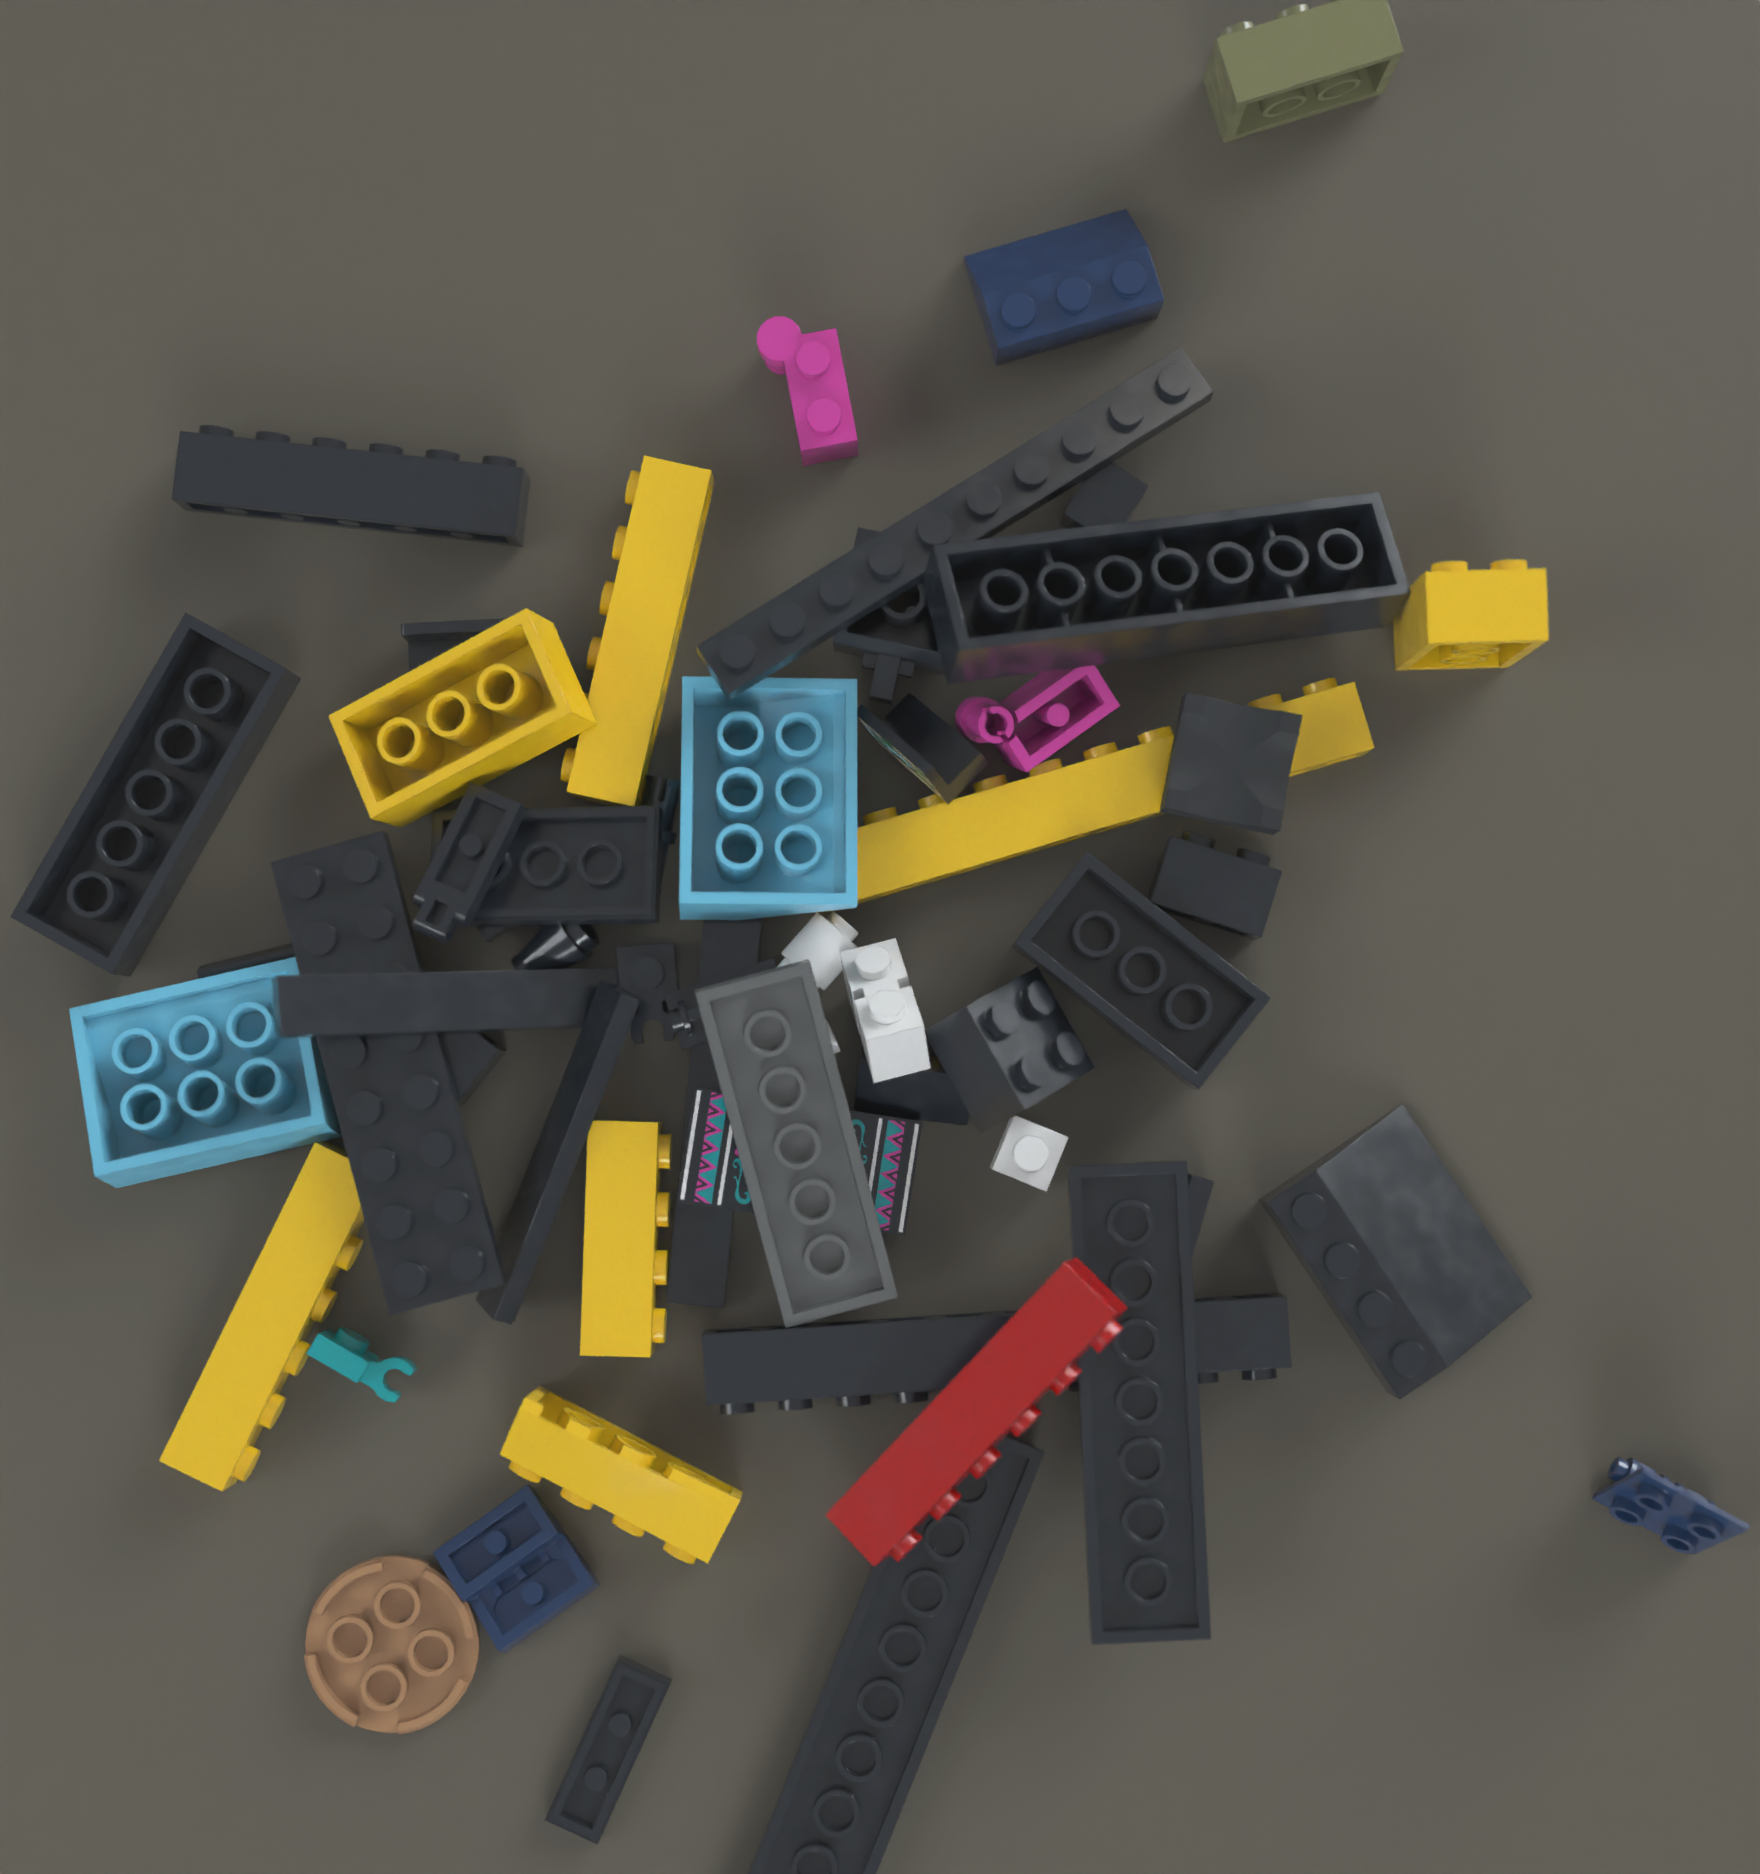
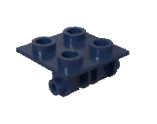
[1592,1457,1750,1554]

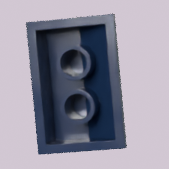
[964,209,1164,366]

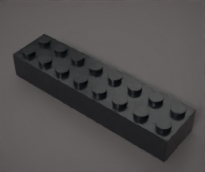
[922,492,1411,684]

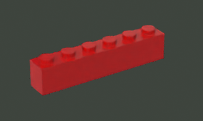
[825,1257,1128,1567]

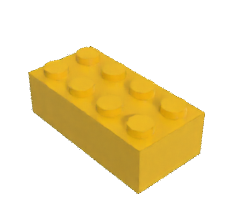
[328,608,597,828]

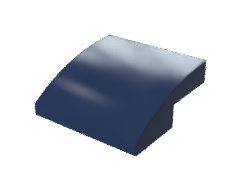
[433,1484,600,1653]

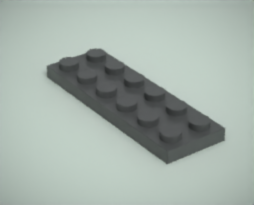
[694,959,898,1328]

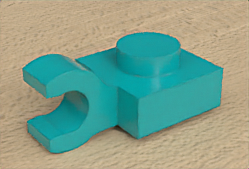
[307,1326,417,1402]

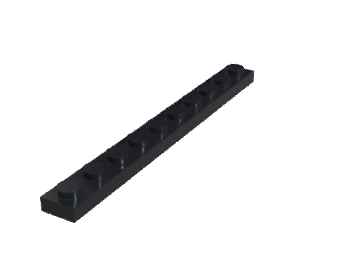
[696,347,1213,701]

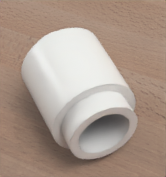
[777,911,859,991]

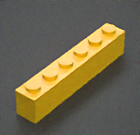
[560,455,715,806]
[159,1141,364,1492]

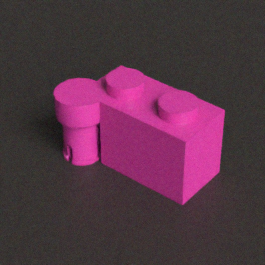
[757,316,858,466]
[955,665,1120,772]

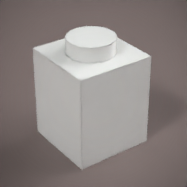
[990,1115,1069,1192]

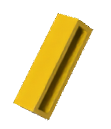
[580,1120,672,1357]

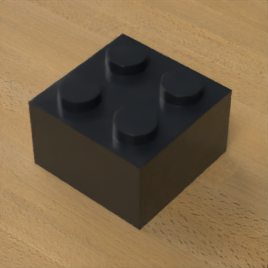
[925,967,1095,1133]

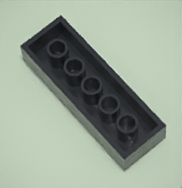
[10,612,301,977]

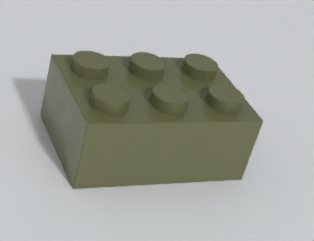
[1203,0,1404,143]

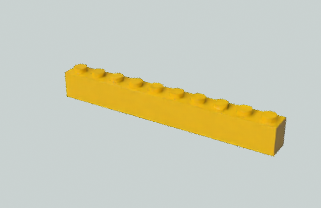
[818,677,1375,915]

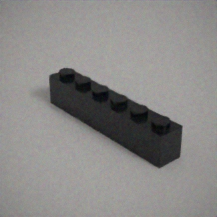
[172,425,530,547]

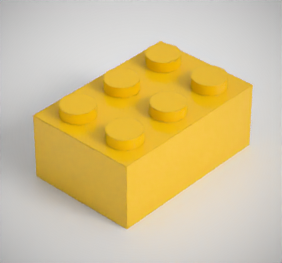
[1393,559,1549,671]

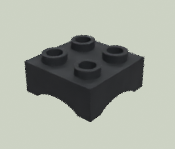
[1159,692,1303,835]

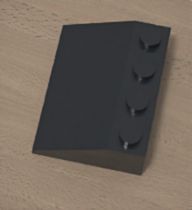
[1258,1104,1532,1400]

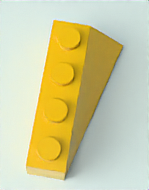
[500,1385,743,1564]

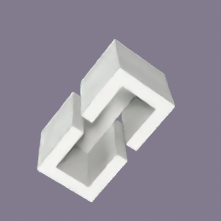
[839,938,930,1083]

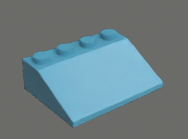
[679,676,857,920]
[69,957,342,1188]

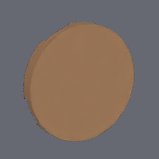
[304,1555,481,1734]

